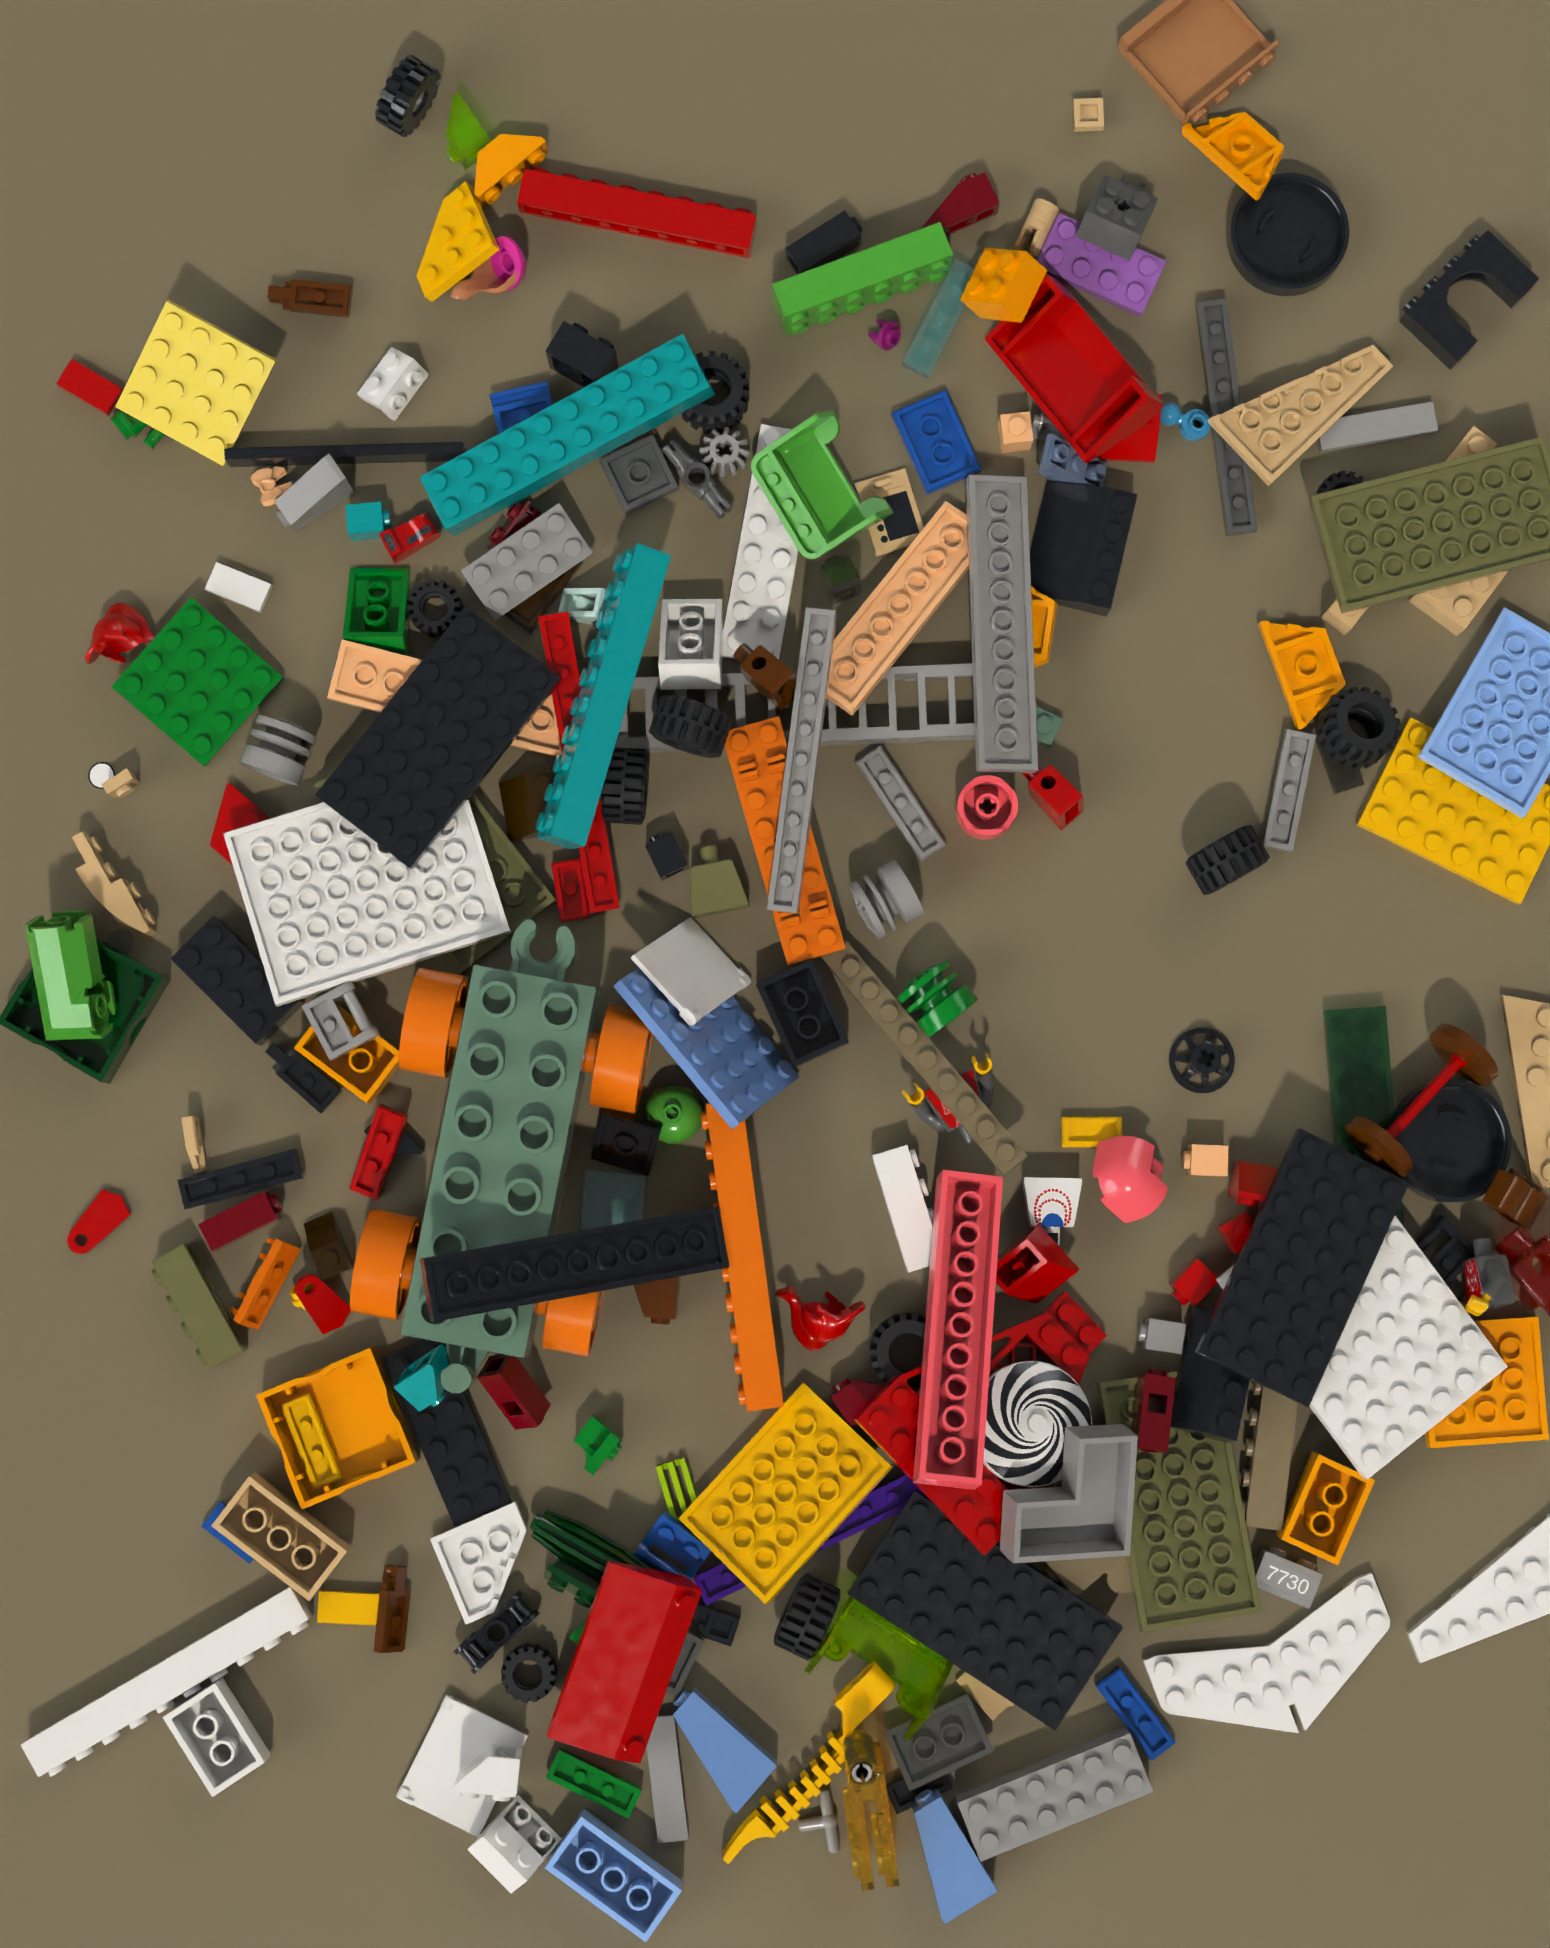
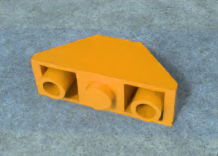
[474,134,548,207]

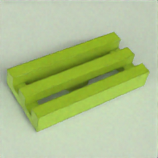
[655,1457,697,1522]

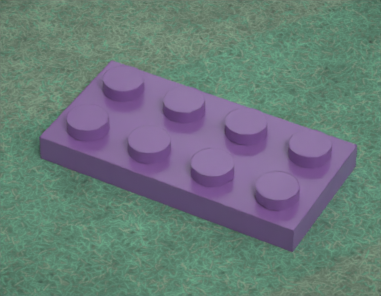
[1037,213,1166,317]

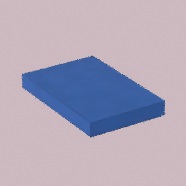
[891,390,982,495]

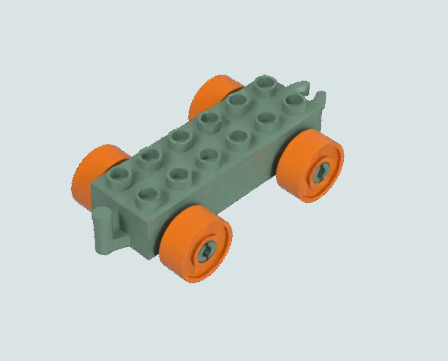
[350,919,653,1393]

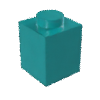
[345,501,392,541]

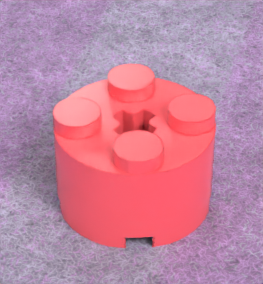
[955,775,1018,840]

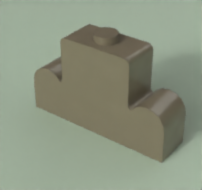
[1044,1481,1132,1596]

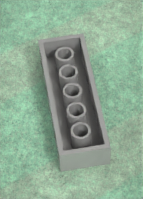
[955,1726,1153,1862]

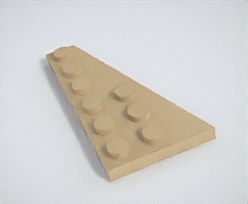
[1207,345,1393,486]
[1500,995,1550,1188]

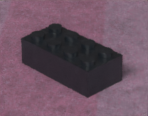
[170,916,304,1046]

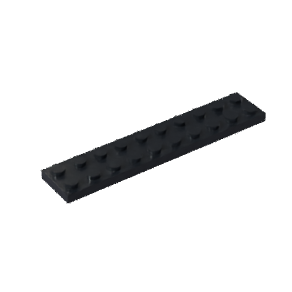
[420,1206,729,1322]

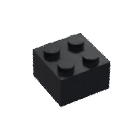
[545,321,619,388]

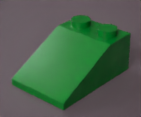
[342,568,410,656]

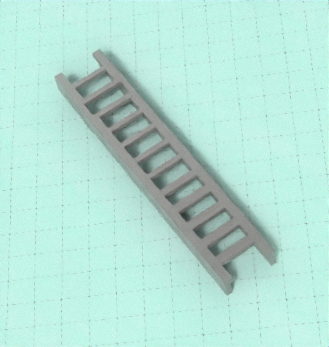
[615,663,975,753]

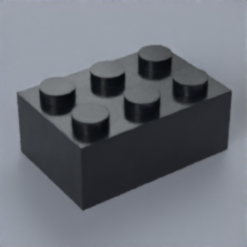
[756,959,849,1069]

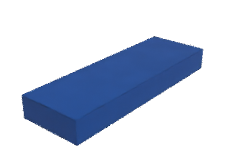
[1095,1666,1176,1761]

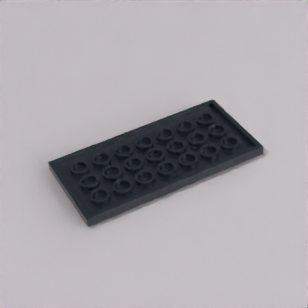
[315,606,562,870]
[1195,1128,1409,1407]
[847,1489,1123,1731]

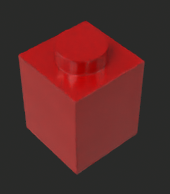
[1216,1211,1254,1254]
[1169,1258,1218,1306]

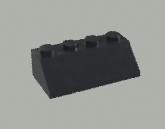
[1171,1307,1250,1443]

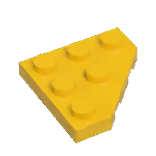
[416,181,500,302]

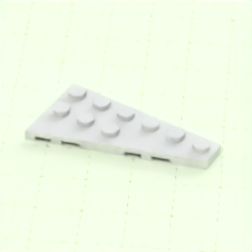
[1406,1513,1550,1663]

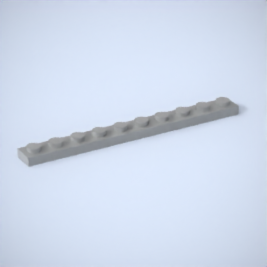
[767,607,837,914]

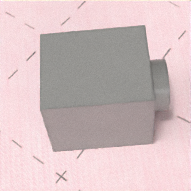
[1138,1317,1186,1355]

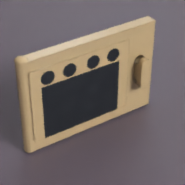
[854,468,924,557]

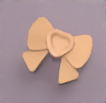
[250,466,293,506]

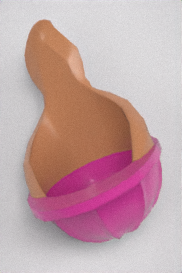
[450,235,527,300]

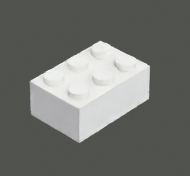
[658,599,724,690]
[163,1677,271,1797]

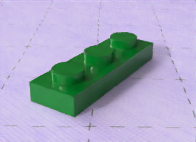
[546,1748,643,1819]

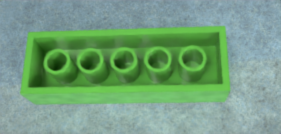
[772,222,953,335]

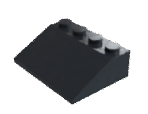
[1030,481,1138,617]

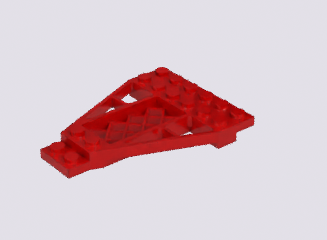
[854,1291,1107,1555]

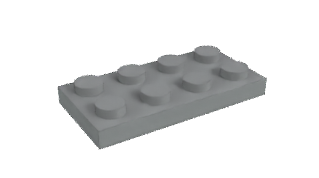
[460,503,593,621]

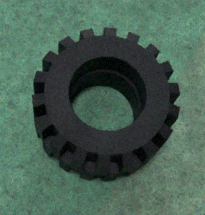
[681,351,749,434]
[1316,687,1401,770]
[649,695,733,758]
[601,747,649,825]
[1185,825,1270,895]
[869,1313,926,1391]
[774,1573,841,1661]

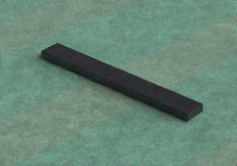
[224,442,467,467]

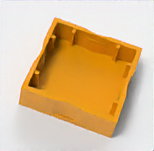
[256,1346,420,1510]

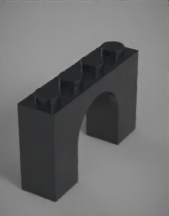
[1399,230,1539,370]

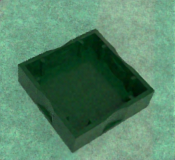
[0,937,171,1084]

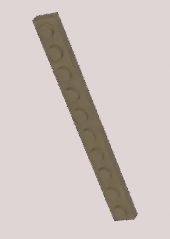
[820,936,1028,1176]

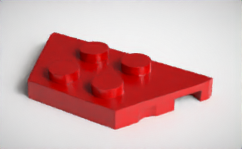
[210,783,271,865]

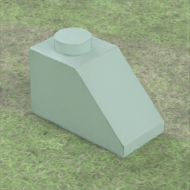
[558,588,607,625]

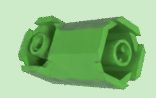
[25,910,116,1040]

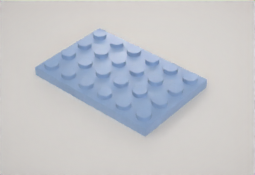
[1418,607,1550,818]

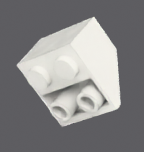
[454,1744,523,1801]
[467,1795,562,1893]

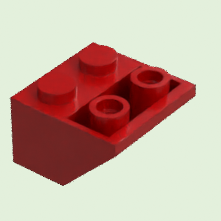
[1228,1161,1278,1207]
[996,1224,1079,1304]

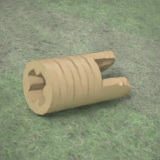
[1014,199,1059,256]

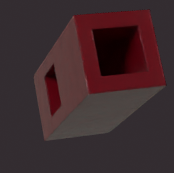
[198,1191,283,1252]
[477,1354,551,1430]
[1132,1369,1176,1454]

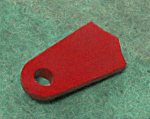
[67,1189,131,1254]
[295,1274,351,1335]

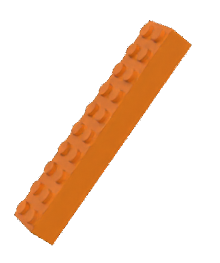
[701,1103,784,1412]

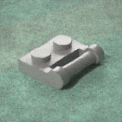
[301,981,380,1061]

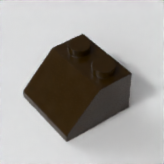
[499,768,556,842]

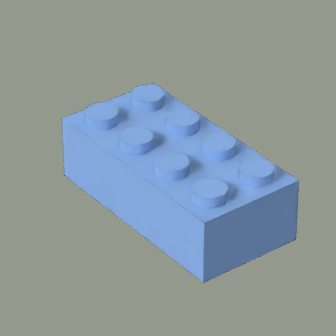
[545,1809,684,1942]

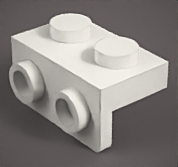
[357,347,428,421]

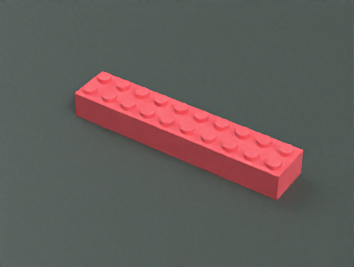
[913,1170,1003,1490]

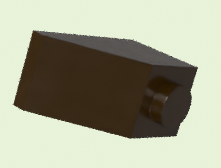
[304,1212,354,1280]

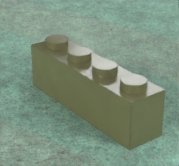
[151,1243,248,1369]

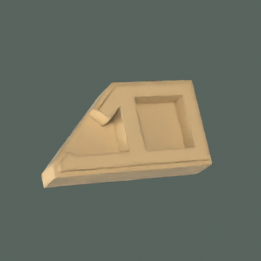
[181,1116,207,1174]

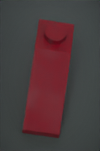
[921,172,1000,236]

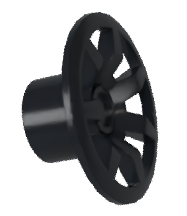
[1169,1028,1235,1093]

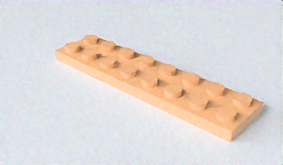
[827,501,969,716]
[327,639,562,757]

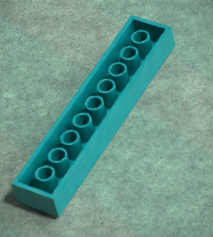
[419,334,716,536]
[535,543,671,849]

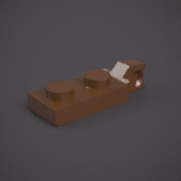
[267,279,352,318]
[373,1564,411,1653]

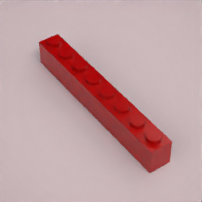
[517,167,757,258]

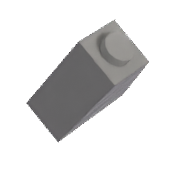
[274,454,355,532]

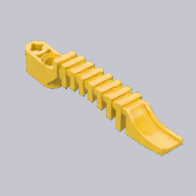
[722,1661,896,1864]

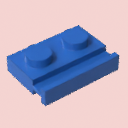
[489,381,553,434]

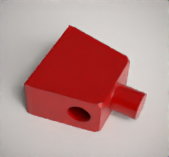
[1021,765,1083,830]

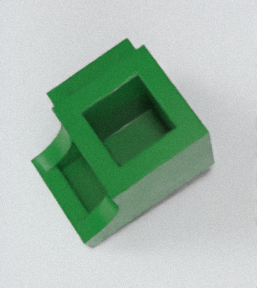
[573,1414,623,1475]

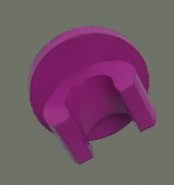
[868,319,901,351]

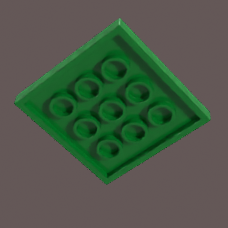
[111,597,283,767]

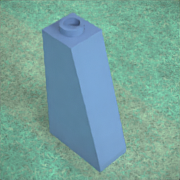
[673,1687,777,1814]
[911,1788,998,1924]

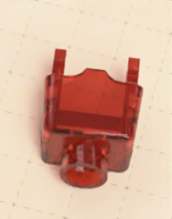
[1494,1225,1550,1316]

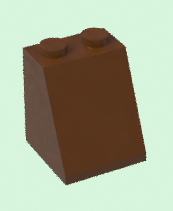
[633,1276,681,1325]

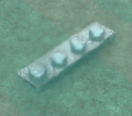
[902,259,975,379]

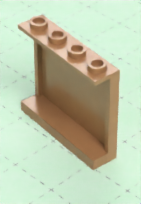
[1117,0,1279,125]

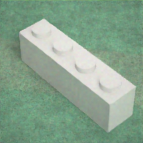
[872,1145,934,1273]

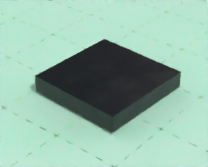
[591,1108,663,1176]

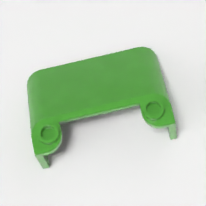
[751,410,894,559]

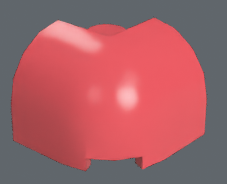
[1093,1136,1169,1223]

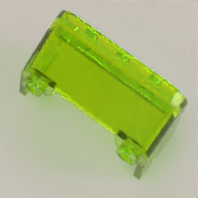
[804,1596,953,1740]

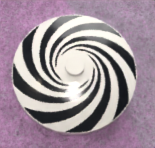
[983,1361,1092,1487]

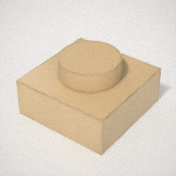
[1072,98,1104,132]
[101,768,140,798]

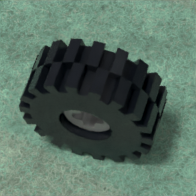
[375,55,440,137]

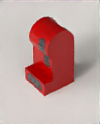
[379,513,441,564]

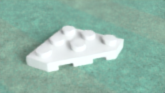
[430,1501,528,1624]

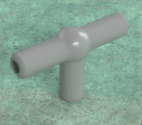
[798,1788,841,1853]

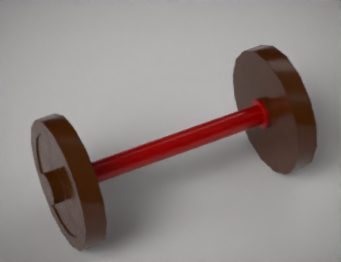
[1345,1023,1498,1178]

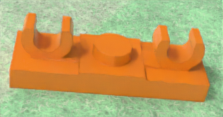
[230,1238,301,1330]

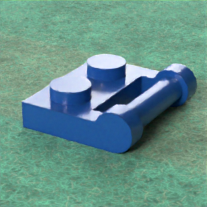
[633,1510,711,1580]

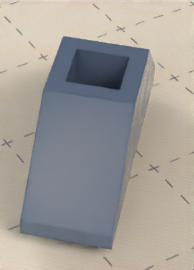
[1038,434,1108,487]

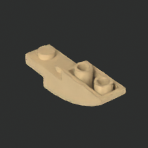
[72,831,156,936]

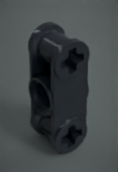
[453,1590,540,1674]

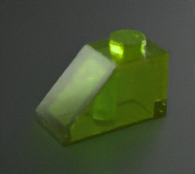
[445,93,491,170]

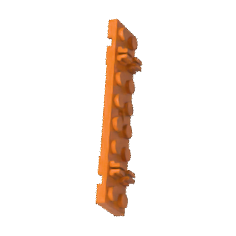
[724,716,846,965]

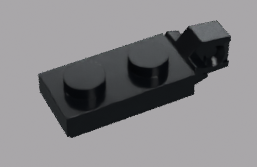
[265,1043,342,1114]

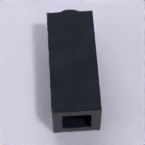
[785,210,863,274]

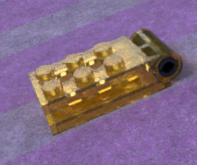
[842,1730,899,1891]

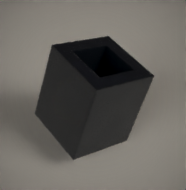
[645,831,688,881]

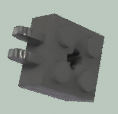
[1076,174,1158,261]

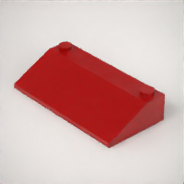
[984,274,1164,463]
[546,1561,702,1764]

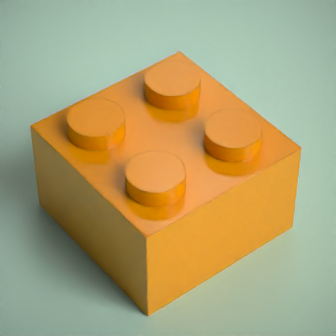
[960,248,1047,323]

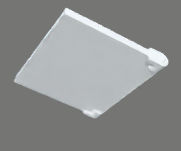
[631,917,751,1026]
[396,1694,528,1837]

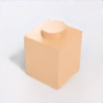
[997,411,1033,453]
[1182,1144,1228,1177]

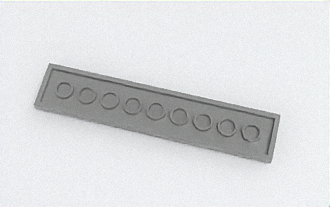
[966,475,1038,773]

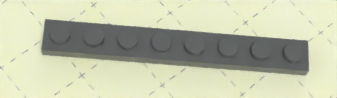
[1195,298,1257,536]

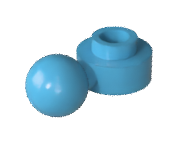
[1160,402,1211,441]

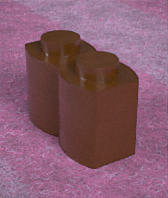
[1482,1168,1547,1231]

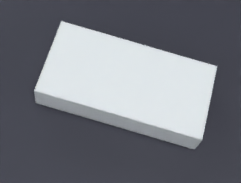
[205,562,273,613]

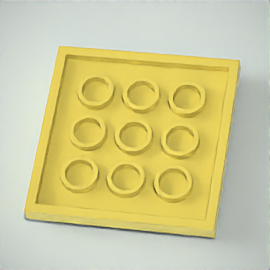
[116,300,277,466]

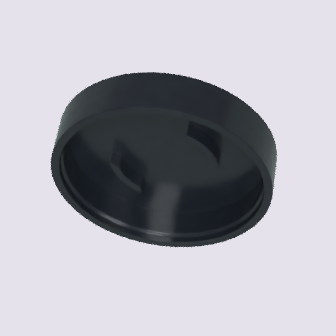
[1227,173,1349,296]
[1388,1080,1512,1202]

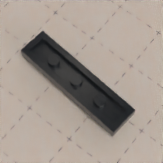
[177,1149,304,1210]

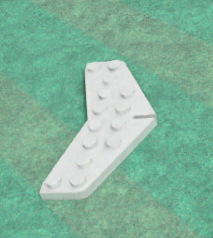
[1142,1572,1390,1733]

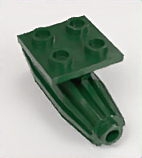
[529,1509,650,1609]

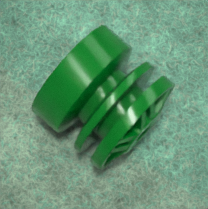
[897,959,978,1038]

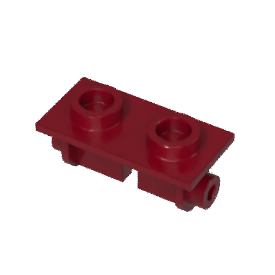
[487,500,541,550]

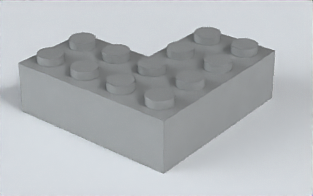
[1000,1424,1138,1563]

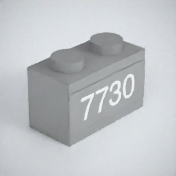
[1254,1546,1323,1609]

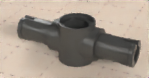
[661,439,733,519]

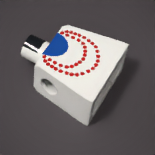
[1022,1177,1082,1245]

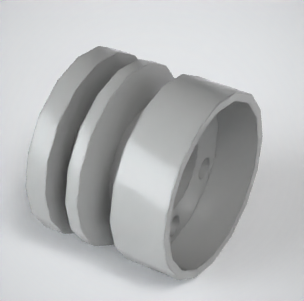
[239,715,317,786]
[849,860,924,940]

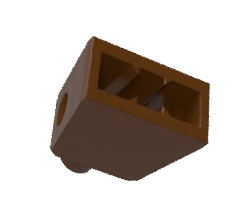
[733,643,797,711]

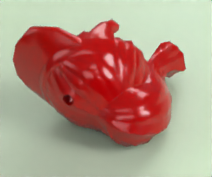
[84,603,156,664]
[775,1286,866,1351]

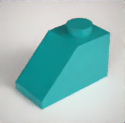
[393,1344,448,1412]

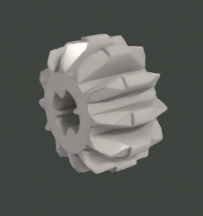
[699,427,750,479]

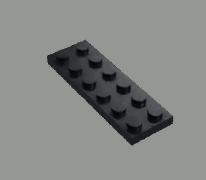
[383,1339,512,1527]

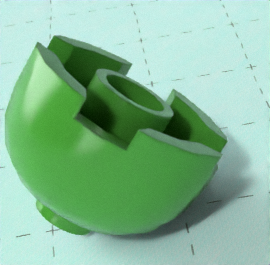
[644,1084,703,1144]

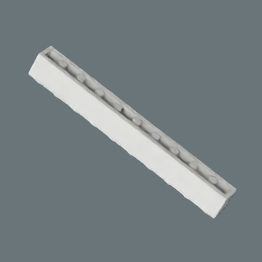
[21,1586,313,1777]

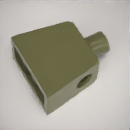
[690,845,749,919]

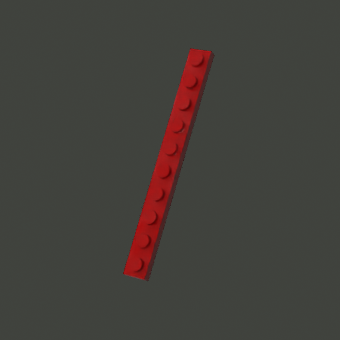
[538,611,620,914]

